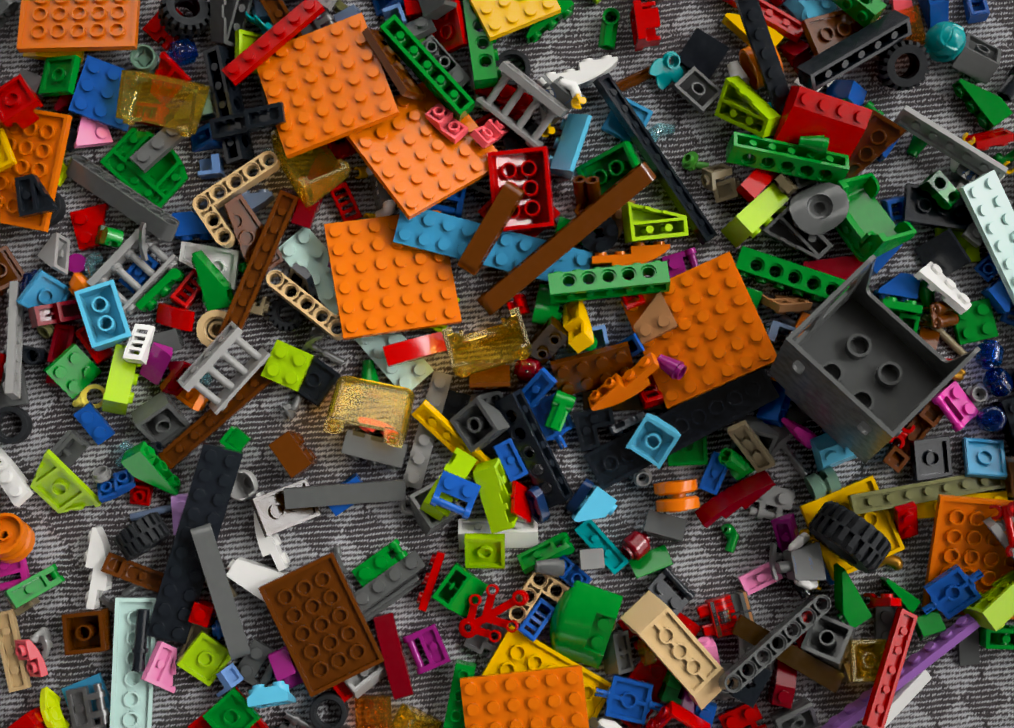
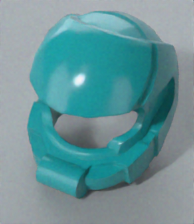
[924,21,966,62]

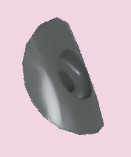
[789,182,849,235]

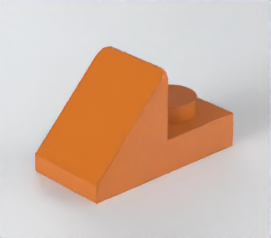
[175,388,208,412]

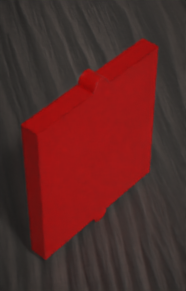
[511,481,531,523]

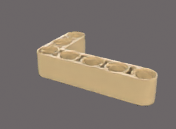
[192,151,281,248]
[266,270,343,341]
[509,570,616,631]

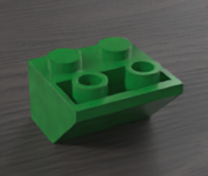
[432,562,488,618]

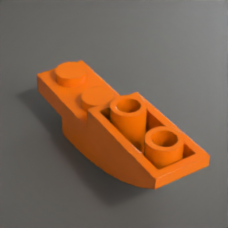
[591,241,670,267]
[588,352,660,411]

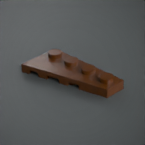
[362,27,426,101]
[844,110,907,179]
[223,193,284,271]

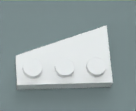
[179,241,241,290]
[914,261,972,315]

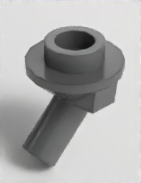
[308,314,327,341]
[280,394,303,421]

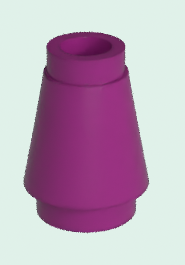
[657,354,687,380]

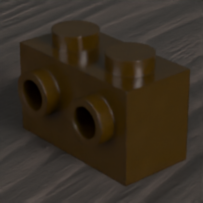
[526,316,568,365]

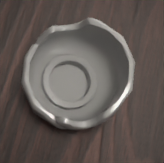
[231,469,259,501]

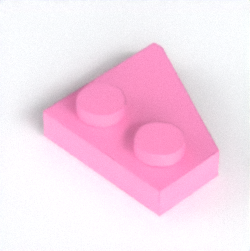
[74,116,113,149]
[141,641,177,693]

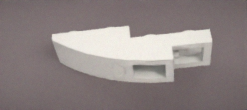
[546,55,618,89]
[0,447,34,507]
[254,492,290,572]
[84,526,113,610]

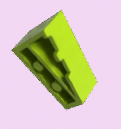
[714,76,781,138]
[721,182,789,248]
[621,202,689,243]
[102,344,141,416]
[420,447,477,521]
[473,457,518,534]
[962,570,1014,631]

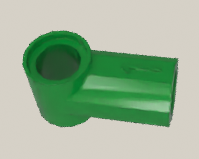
[598,8,620,50]
[544,389,576,432]
[718,448,755,480]

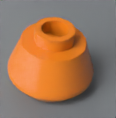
[68,272,91,296]

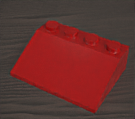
[773,86,872,158]
[487,146,556,232]

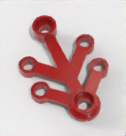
[459,584,529,643]

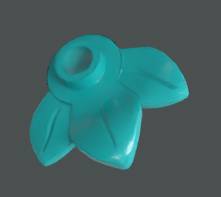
[245,11,273,34]
[649,51,683,90]

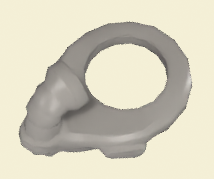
[30,627,53,660]

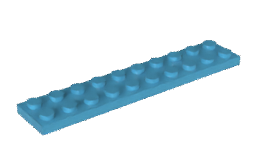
[393,210,593,286]

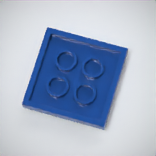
[68,55,146,133]

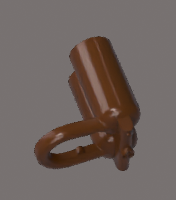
[572,175,601,216]
[916,300,959,329]

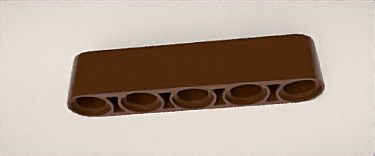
[457,181,525,276]

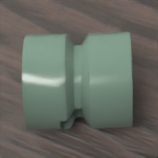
[130,44,161,77]
[804,466,841,500]

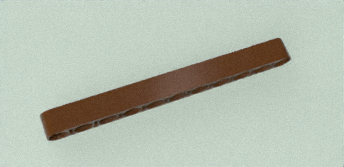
[477,161,657,316]

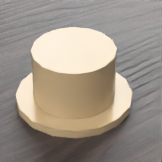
[196,310,227,347]

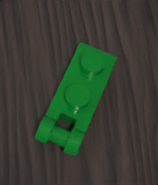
[135,268,186,312]
[517,532,575,575]
[352,539,408,587]
[4,564,66,610]

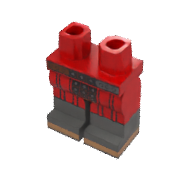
[696,589,755,638]

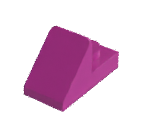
[268,646,303,689]

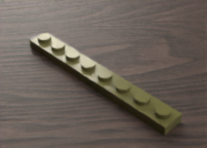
[848,474,1006,514]

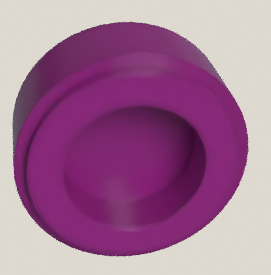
[68,253,88,273]

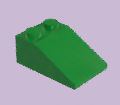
[575,141,642,195]

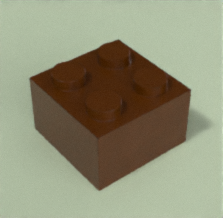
[268,431,317,478]
[61,608,113,656]

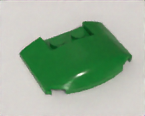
[100,128,189,208]
[550,580,623,669]

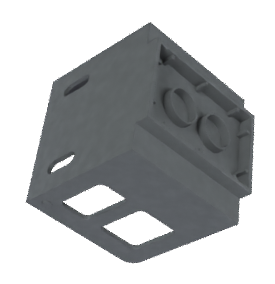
[768,254,981,464]

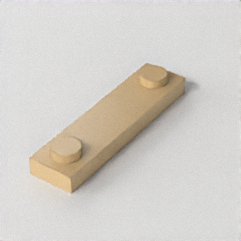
[0,609,32,693]

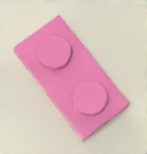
[738,562,783,596]

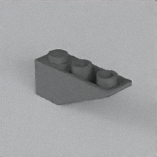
[422,34,471,89]

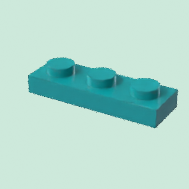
[574,520,629,575]

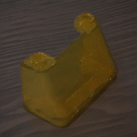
[116,70,210,137]
[270,129,351,208]
[442,307,532,378]
[323,376,415,448]

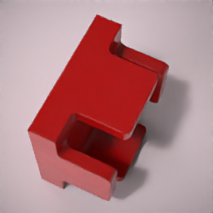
[629,0,661,51]
[0,74,44,129]

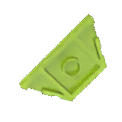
[30,449,102,514]

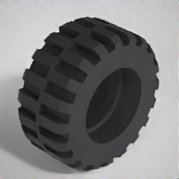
[808,501,891,574]

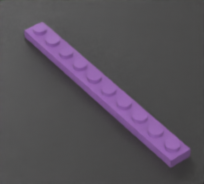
[820,614,980,728]

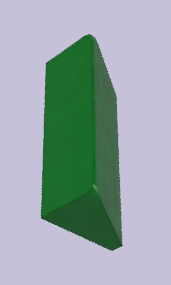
[628,544,673,579]

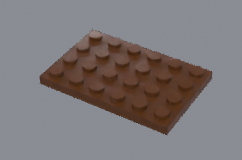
[258,551,384,697]

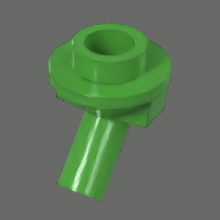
[682,151,709,171]

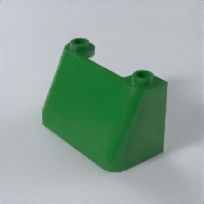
[835,173,917,262]

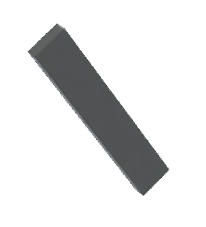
[284,479,406,509]

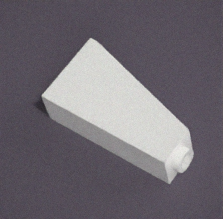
[226,557,289,602]

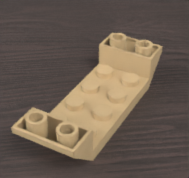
[620,590,730,710]

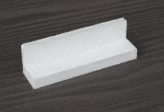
[458,517,538,549]
[861,669,932,728]

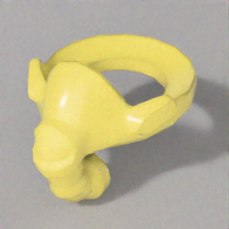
[72,384,105,409]

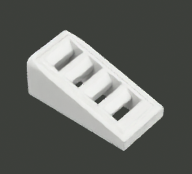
[123,323,155,365]

